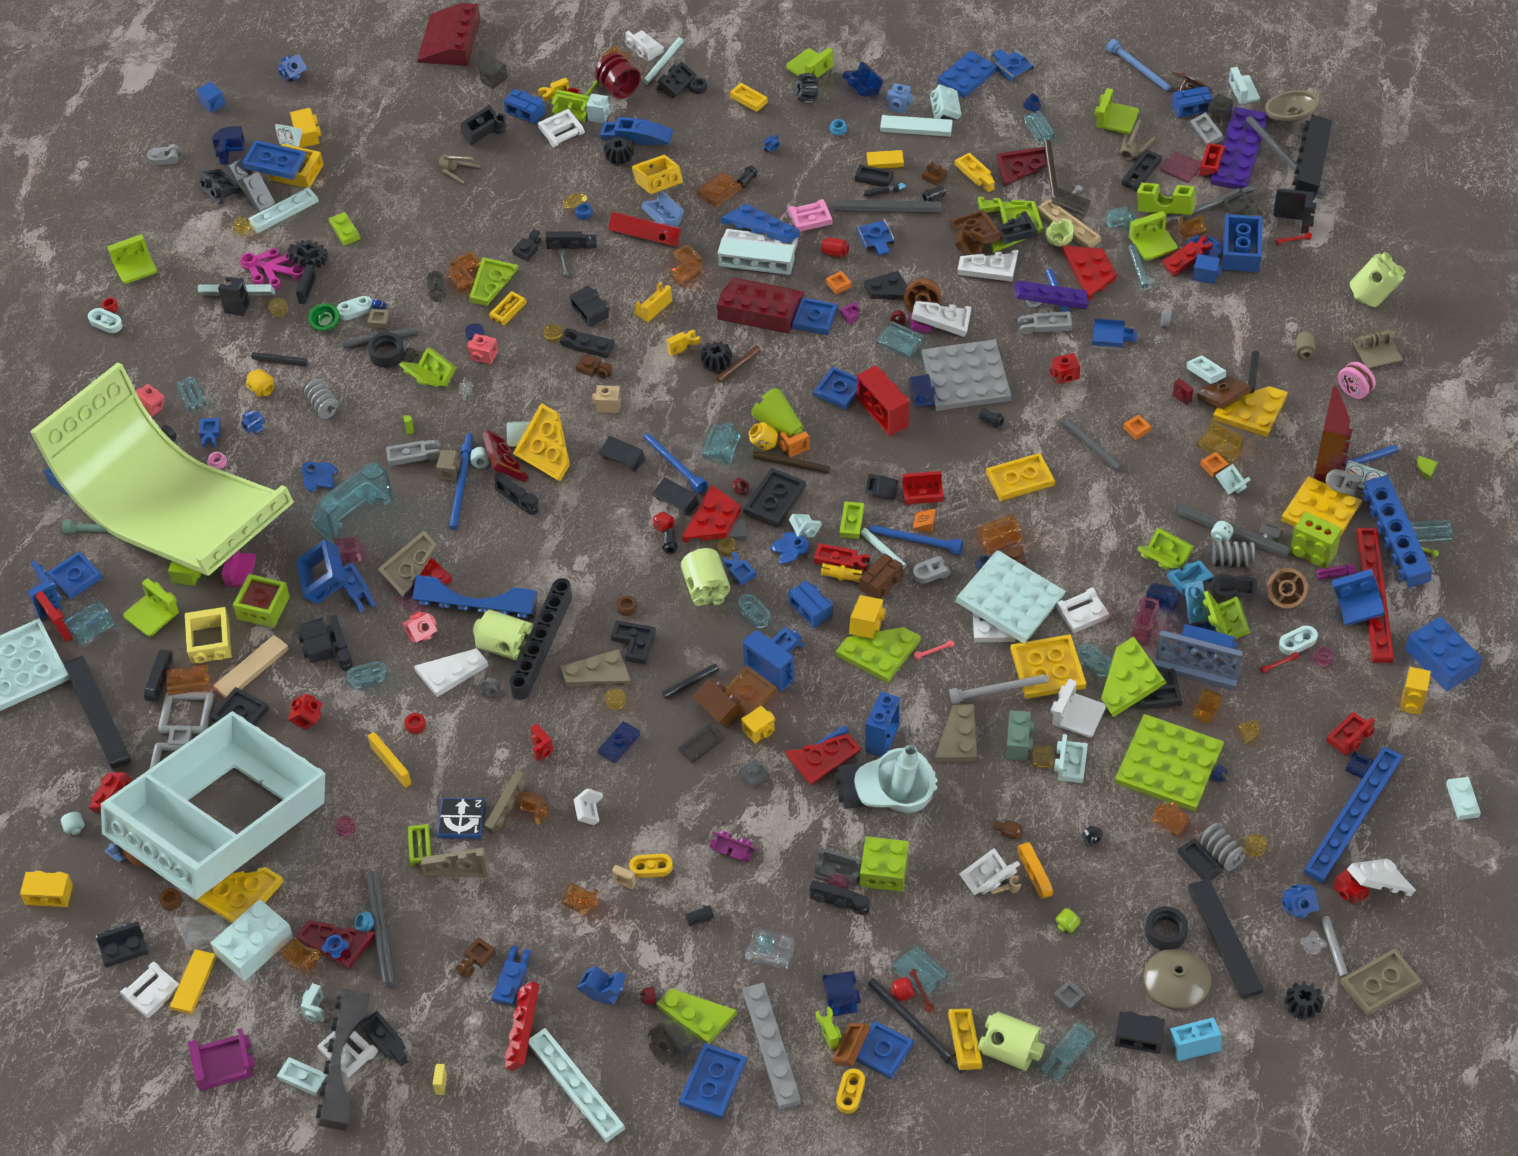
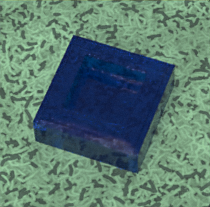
[1345,752,1374,779]

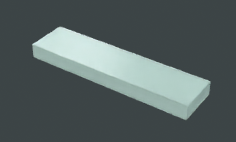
[880,115,952,137]
[247,187,319,233]
[198,284,275,296]

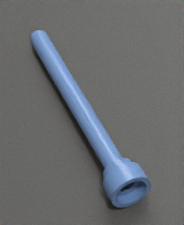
[1106,39,1171,91]

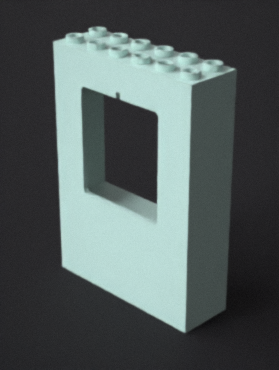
[101,711,325,900]

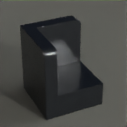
[865,474,899,499]

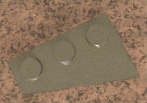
[378,531,438,599]
[560,649,631,687]
[935,704,977,762]
[485,769,528,833]
[421,847,489,877]

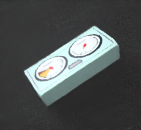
[275,124,302,147]
[1345,460,1387,489]

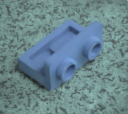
[641,191,684,226]

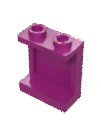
[188,1028,256,1091]

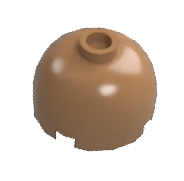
[1267,568,1309,609]

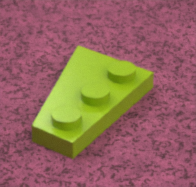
[469,257,518,306]
[656,988,737,1044]

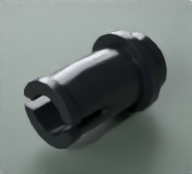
[736,166,758,188]
[922,185,946,201]
[978,408,1005,428]
[662,528,678,554]
[685,905,714,927]

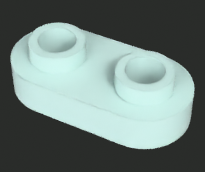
[337,296,373,320]
[88,308,123,333]
[1279,626,1318,655]

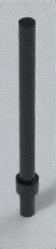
[868,978,966,1074]

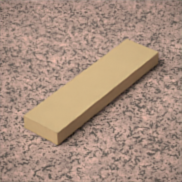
[1037,199,1101,248]
[213,635,289,698]

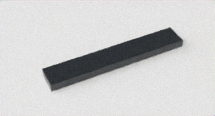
[1188,878,1263,999]

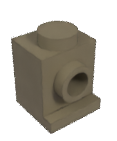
[436,449,461,482]

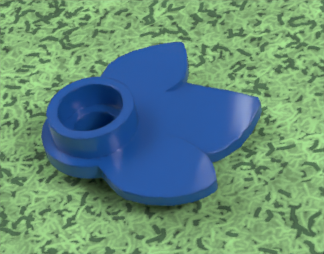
[301,461,338,493]
[770,532,809,564]

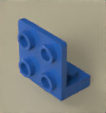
[27,560,62,620]
[1332,569,1385,626]

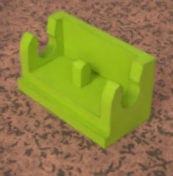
[551,89,590,122]

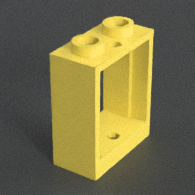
[185,607,232,664]

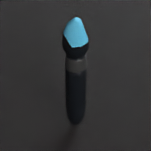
[863,183,906,197]

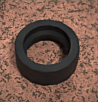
[367,332,405,368]
[1145,906,1188,950]

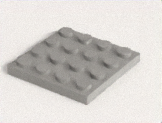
[921,339,1011,411]

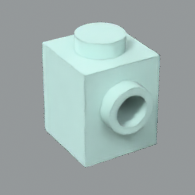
[586,94,611,123]

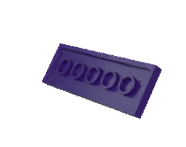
[1211,107,1269,189]

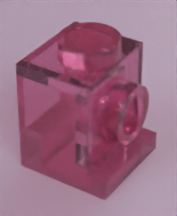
[335,536,365,566]

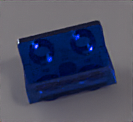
[842,62,884,97]

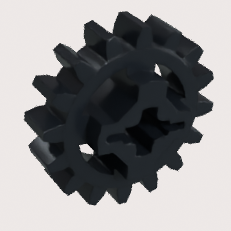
[287,240,328,268]

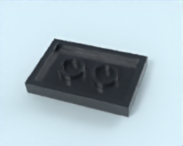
[743,468,806,527]

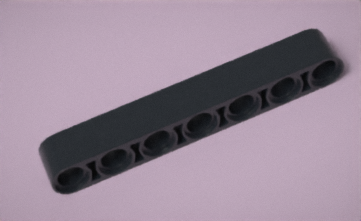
[509,578,572,700]
[63,655,132,770]

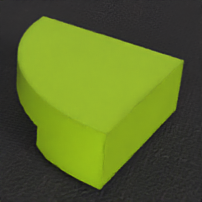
[404,415,414,434]
[1417,456,1438,480]

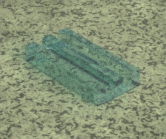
[1023,110,1055,142]
[176,376,207,412]
[1410,519,1454,542]

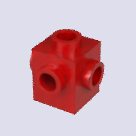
[1050,353,1081,384]
[288,693,323,730]
[1333,868,1370,905]

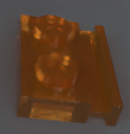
[697,171,741,208]
[166,664,210,696]

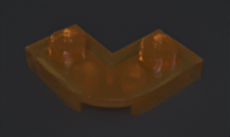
[669,244,703,286]
[447,250,481,292]

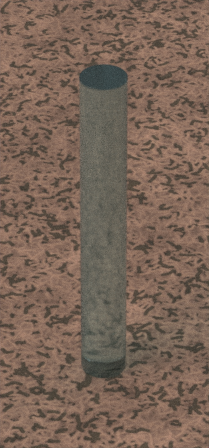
[1128,244,1149,289]

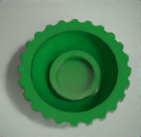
[308,303,340,331]

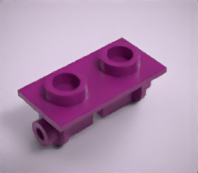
[709,830,756,862]

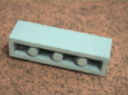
[718,237,795,275]

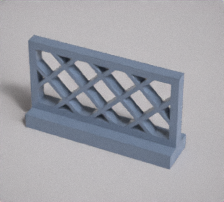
[1154,630,1243,691]

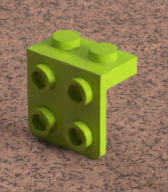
[786,47,834,78]
[1094,88,1139,134]
[1129,211,1178,261]
[107,234,157,284]
[400,348,457,387]
[1137,527,1194,570]
[123,578,179,637]
[1203,591,1251,639]

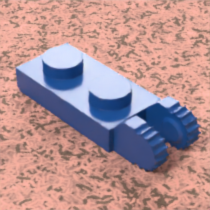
[342,563,375,612]
[492,946,531,1007]

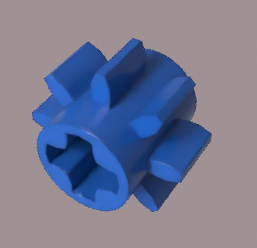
[241,410,265,434]

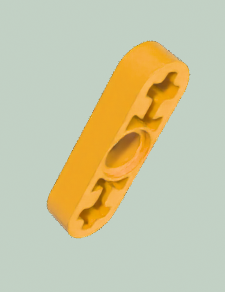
[1017,842,1053,899]

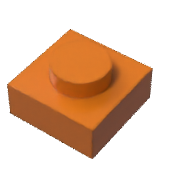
[826,271,851,294]
[1123,414,1151,440]
[1200,452,1229,478]

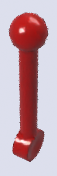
[1275,232,1312,245]
[1260,652,1300,673]

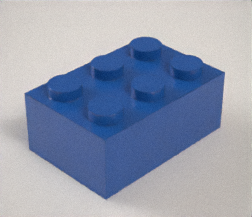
[1222,214,1263,272]
[1405,616,1483,691]

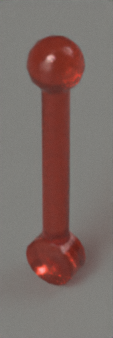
[909,969,935,1012]

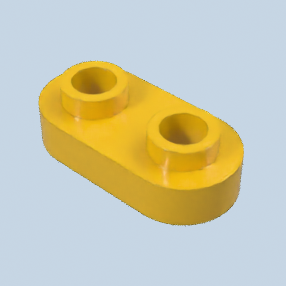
[629,854,673,878]
[836,1069,865,1114]

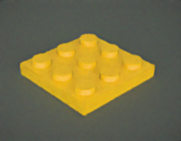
[1281,476,1362,536]
[1010,634,1086,699]

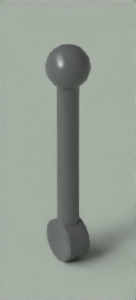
[558,249,570,278]

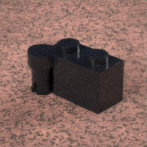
[460,105,507,145]

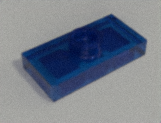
[598,721,640,763]

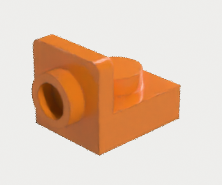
[778,431,810,458]

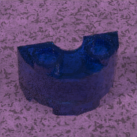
[1145,583,1179,611]
[822,970,861,1017]

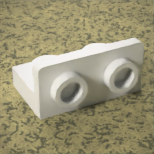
[625,30,664,62]

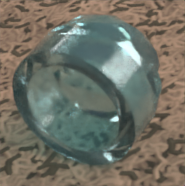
[756,934,775,953]

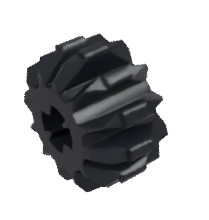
[796,73,819,103]
[603,135,634,165]
[700,340,733,372]
[1284,981,1324,1021]

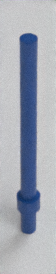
[449,433,473,530]

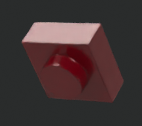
[1173,378,1194,405]

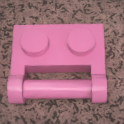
[788,199,832,232]

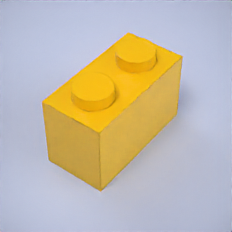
[290,108,321,148]
[849,595,886,639]
[1400,667,1431,715]
[20,871,73,907]

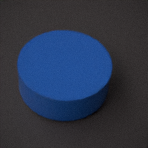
[574,203,593,220]

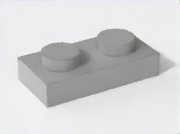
[1190,112,1224,146]

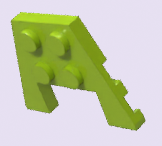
[977,197,1043,253]

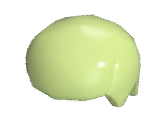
[1045,219,1074,247]

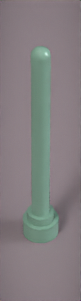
[62,519,109,535]

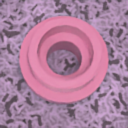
[207,452,227,470]

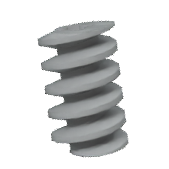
[301,379,339,419]
[1212,540,1255,568]
[1199,823,1245,871]

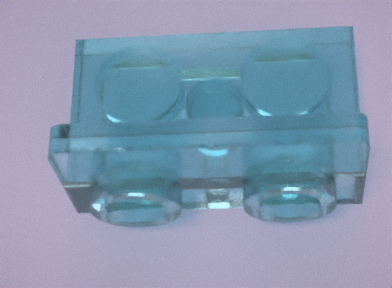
[701,423,740,464]
[64,601,115,644]

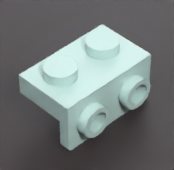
[930,84,961,120]
[1054,734,1088,783]

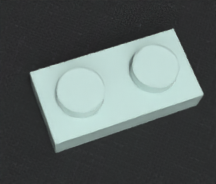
[1187,355,1226,384]
[1446,777,1481,820]
[277,1057,327,1097]

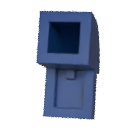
[576,966,626,1005]

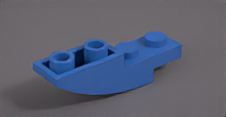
[600,117,673,145]

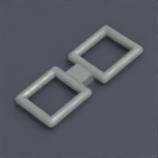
[150,691,214,769]

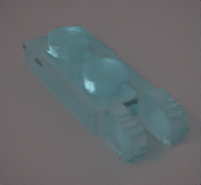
[1041,1021,1096,1082]

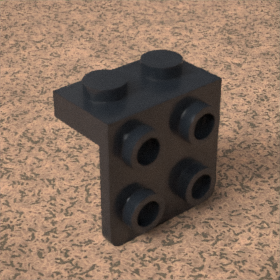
[1273,189,1316,234]

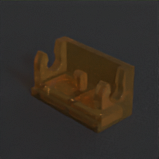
[977,513,1023,555]

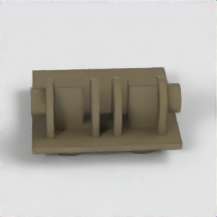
[1352,329,1403,369]

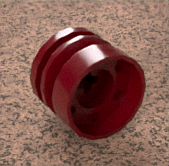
[594,52,641,99]

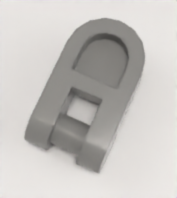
[147,144,179,165]
[1326,469,1363,496]
[913,556,951,584]

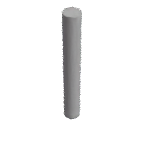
[1321,916,1348,978]

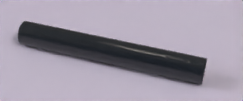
[1248,351,1259,393]
[251,352,308,366]
[662,664,719,699]

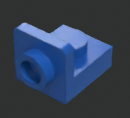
[772,626,805,653]

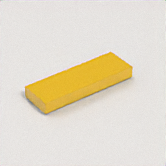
[368,732,411,788]
[170,949,217,1015]
[948,1009,983,1070]

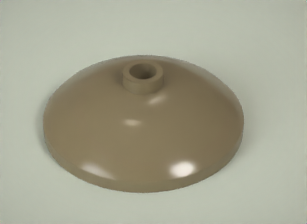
[1265,90,1319,122]
[1143,949,1211,1010]

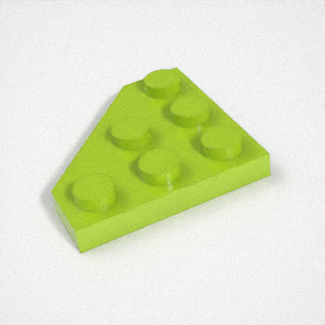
[836,627,921,683]
[1101,636,1166,717]

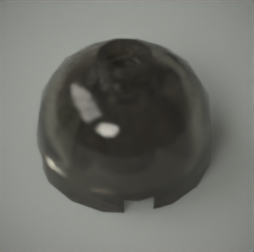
[648,1020,693,1068]

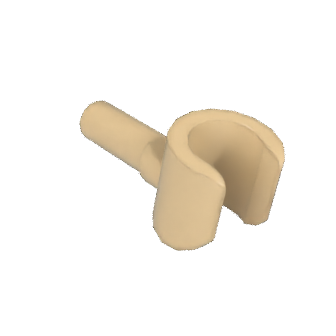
[991,876,1022,894]

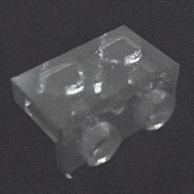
[745,927,796,969]

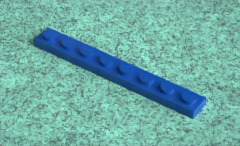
[1304,746,1403,884]

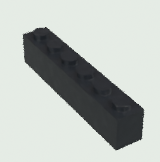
[1291,114,1332,200]

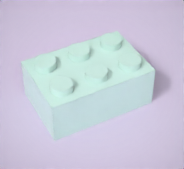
[210,899,294,981]

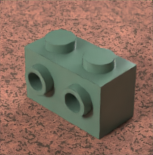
[1006,710,1034,761]

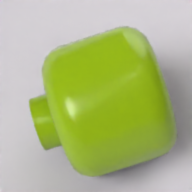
[1056,908,1081,933]

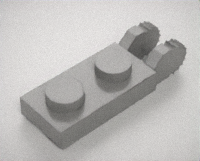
[1018,311,1073,334]
[386,440,441,466]

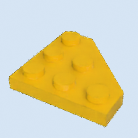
[1213,386,1288,437]
[513,403,570,481]
[192,867,284,923]

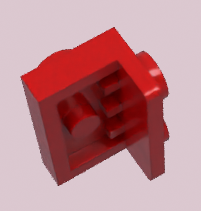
[902,471,944,505]
[1326,711,1375,756]
[89,772,133,813]

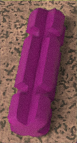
[1316,563,1357,580]

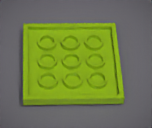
[1114,714,1224,812]

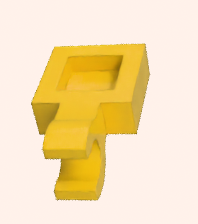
[538,77,570,101]
[666,330,700,356]

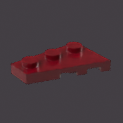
[996,147,1047,187]
[482,429,529,483]
[295,920,375,970]

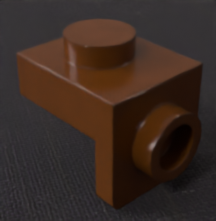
[955,229,984,256]

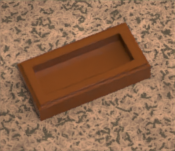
[832,1023,870,1066]

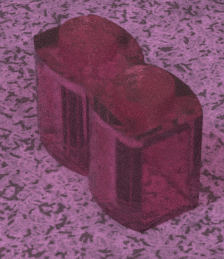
[1131,596,1159,646]

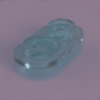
[738,594,771,628]
[1076,643,1112,676]
[346,661,388,688]

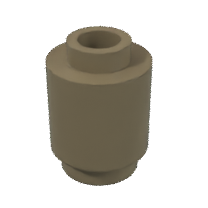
[1296,332,1316,360]

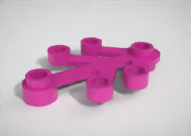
[240,248,305,290]

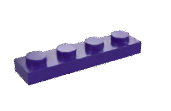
[1014,280,1089,309]

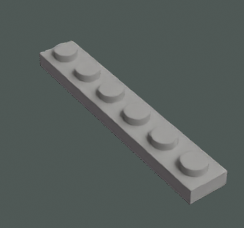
[742,982,801,1110]

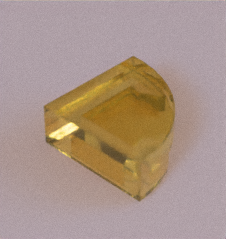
[1238,719,1260,745]

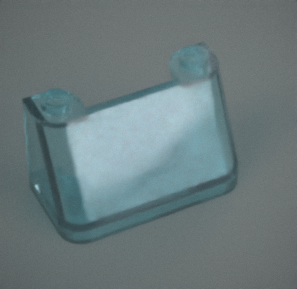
[311,462,393,544]

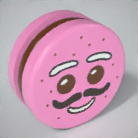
[1338,362,1376,399]

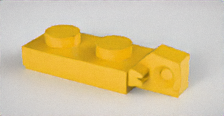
[955,153,995,192]

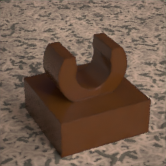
[922,161,947,186]

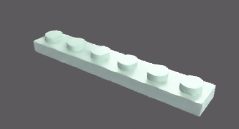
[528,1028,625,1143]

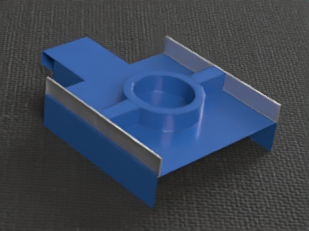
[993,49,1034,82]
[857,218,894,256]
[1092,318,1137,350]

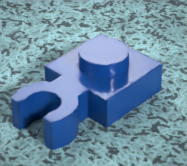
[199,418,221,448]
[723,552,757,586]

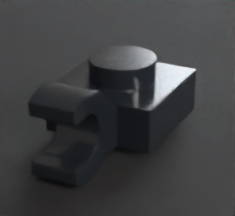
[512,229,541,262]

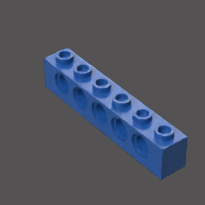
[1362,474,1432,588]

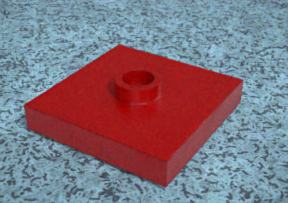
[36,591,73,642]

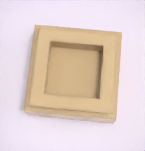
[612,865,636,889]

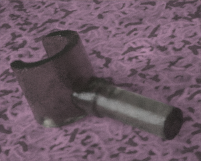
[403,347,425,362]

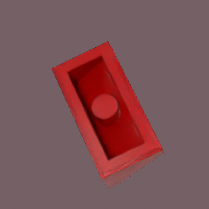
[1199,143,1225,176]

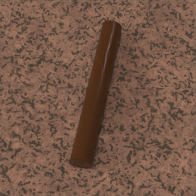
[716,345,761,383]

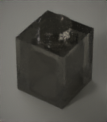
[1208,94,1233,126]

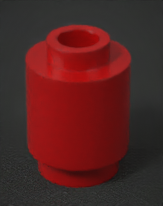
[821,237,849,258]

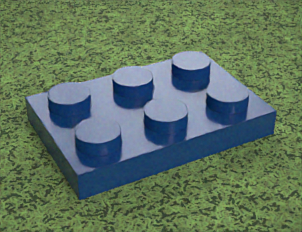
[937,51,998,98]
[242,140,306,180]
[679,1043,747,1120]

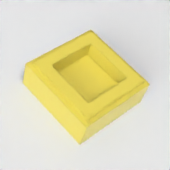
[433,1064,447,1095]

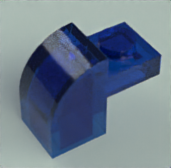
[212,126,245,164]
[908,374,936,407]

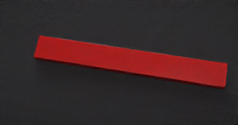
[1356,528,1394,663]

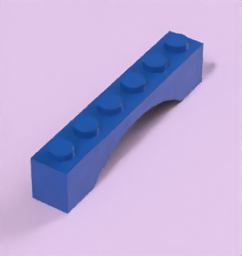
[413,575,538,619]

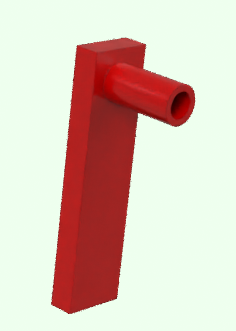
[608,212,681,246]

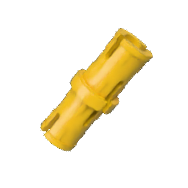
[821,563,863,583]

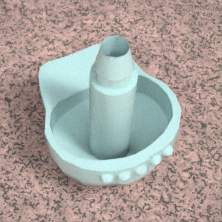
[854,745,938,814]

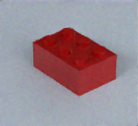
[857,365,910,436]

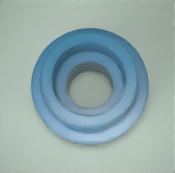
[830,119,847,136]
[355,911,374,933]

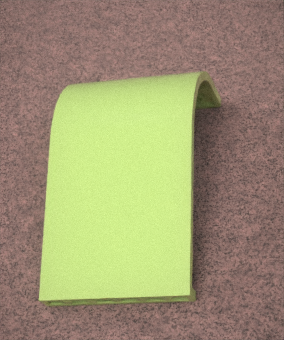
[30,363,294,576]

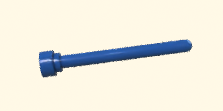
[644,433,708,494]
[869,525,963,555]

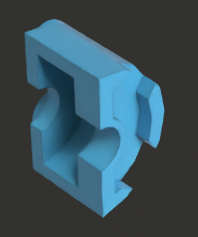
[1166,560,1214,595]

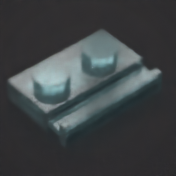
[877,321,924,358]
[893,945,947,997]

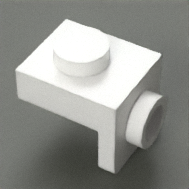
[574,789,603,825]

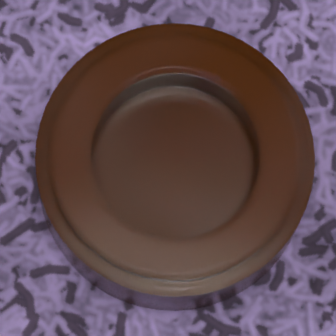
[616,596,637,616]
[159,888,182,911]

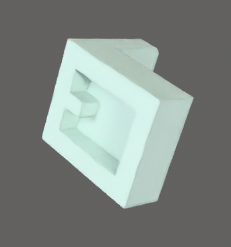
[789,514,822,537]

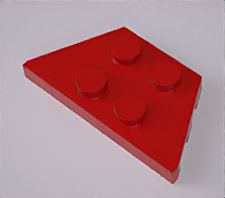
[1062,245,1117,300]
[682,485,741,543]

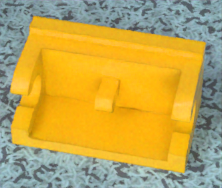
[634,282,672,322]

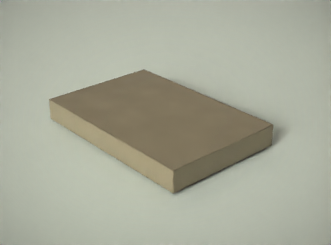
[1340,948,1423,1017]

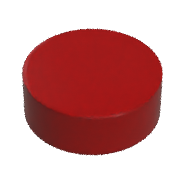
[404,713,426,734]

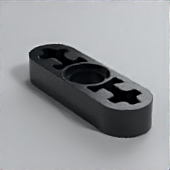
[144,649,173,702]

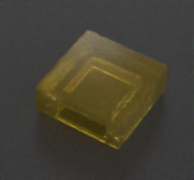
[562,192,587,208]
[1032,745,1055,767]

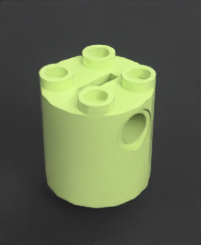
[1350,252,1406,307]
[680,548,730,606]
[473,610,533,661]
[978,1012,1045,1071]

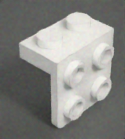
[1051,679,1106,738]
[959,848,1020,895]

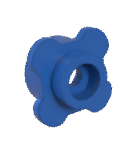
[763,135,780,152]
[322,934,349,959]

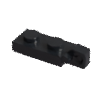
[546,231,597,249]
[360,1011,409,1067]

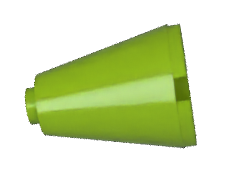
[751,388,804,438]

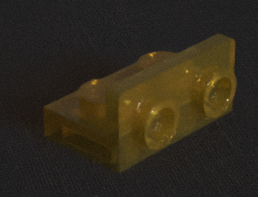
[1197,420,1245,464]

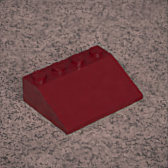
[417,3,481,66]
[717,278,805,334]
[1314,386,1353,484]

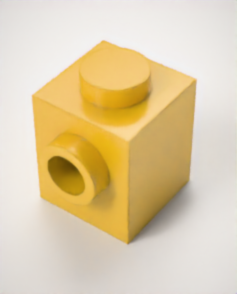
[742,706,775,744]

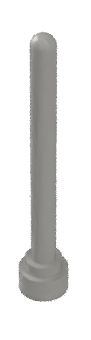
[949,675,1049,705]

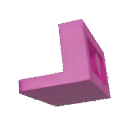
[221,550,256,587]

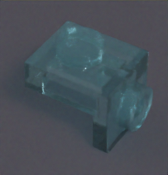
[1105,206,1136,232]

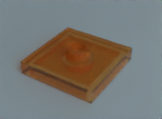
[725,665,778,716]

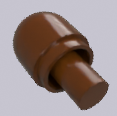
[992,820,1023,839]

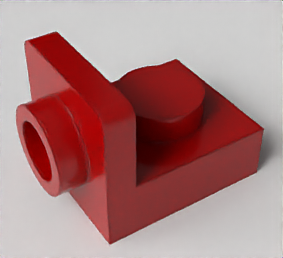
[530,723,554,761]

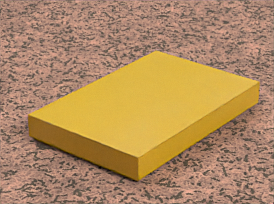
[986,453,1055,501]

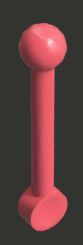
[914,640,955,660]

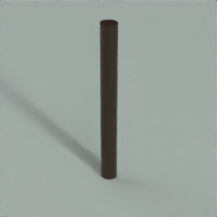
[1044,140,1059,203]
[753,451,830,474]

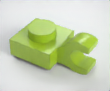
[816,1007,841,1051]

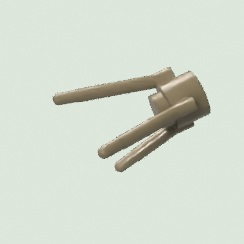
[1119,119,1156,161]
[438,154,481,184]

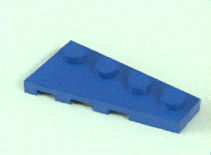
[721,204,800,243]

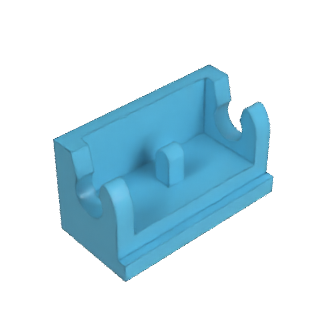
[1170,1017,1222,1061]

